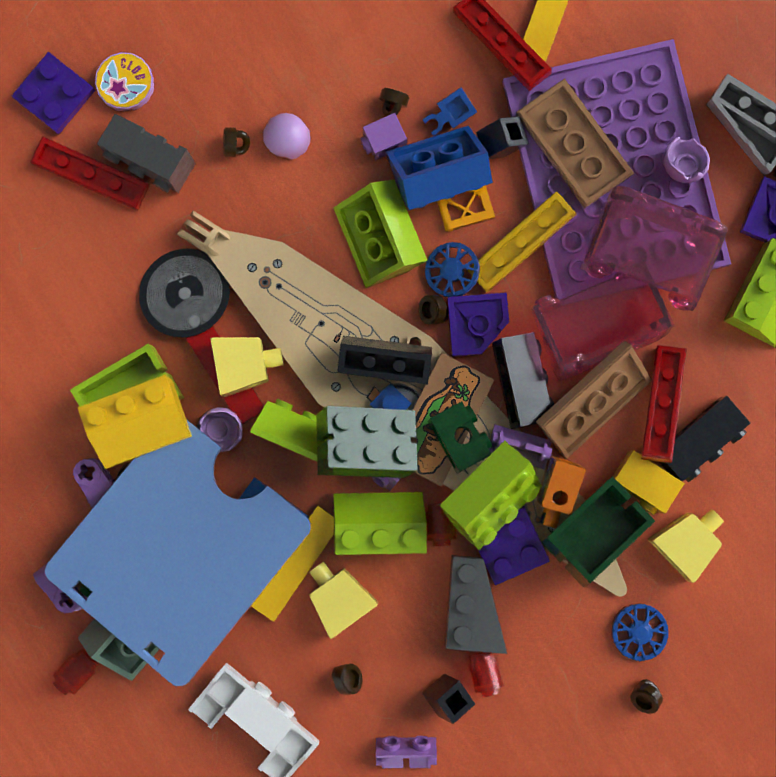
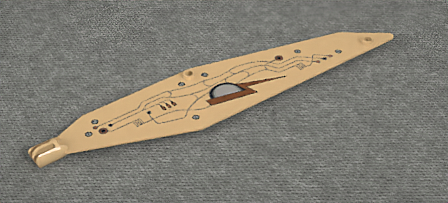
[177,211,627,597]

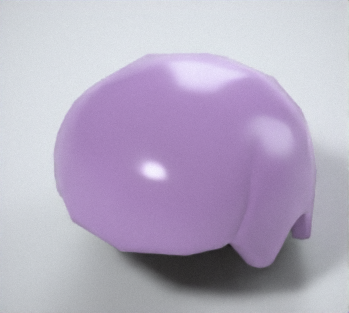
[263,113,311,159]
[664,137,710,183]
[197,407,242,452]

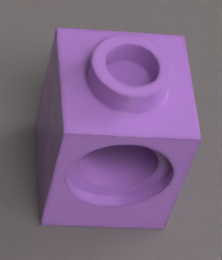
[360,113,407,161]

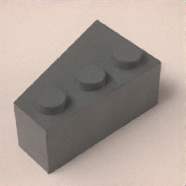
[97,114,196,193]
[445,555,507,654]

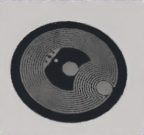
[139,249,230,337]

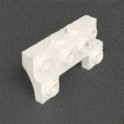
[188,663,320,777]

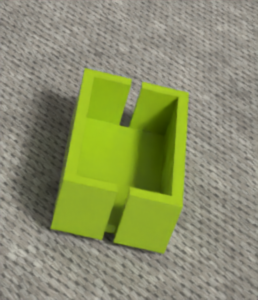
[70,343,184,407]
[439,441,542,550]

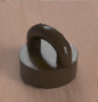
[379,88,410,116]
[223,127,250,157]
[418,295,448,325]
[332,664,363,695]
[630,679,663,714]

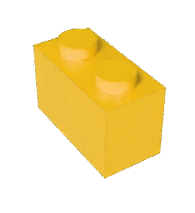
[613,450,685,515]

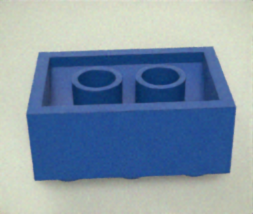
[386,125,493,210]

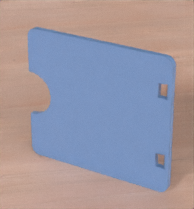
[45,419,311,686]

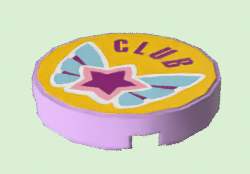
[95,52,154,111]

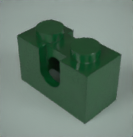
[428,401,492,474]

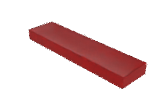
[453,0,552,91]
[30,136,150,211]
[185,326,264,425]
[641,345,687,463]

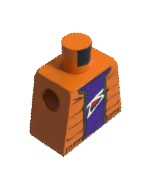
[537,455,586,528]

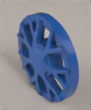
[425,242,480,297]
[612,604,669,661]

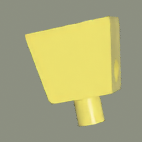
[211,337,284,397]
[648,509,724,583]
[309,561,378,639]

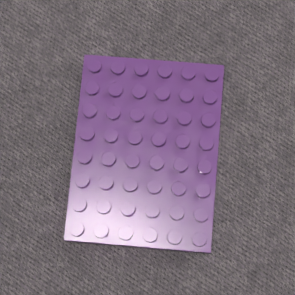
[502,39,731,306]

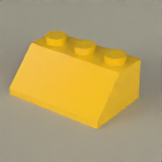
[77,375,192,469]

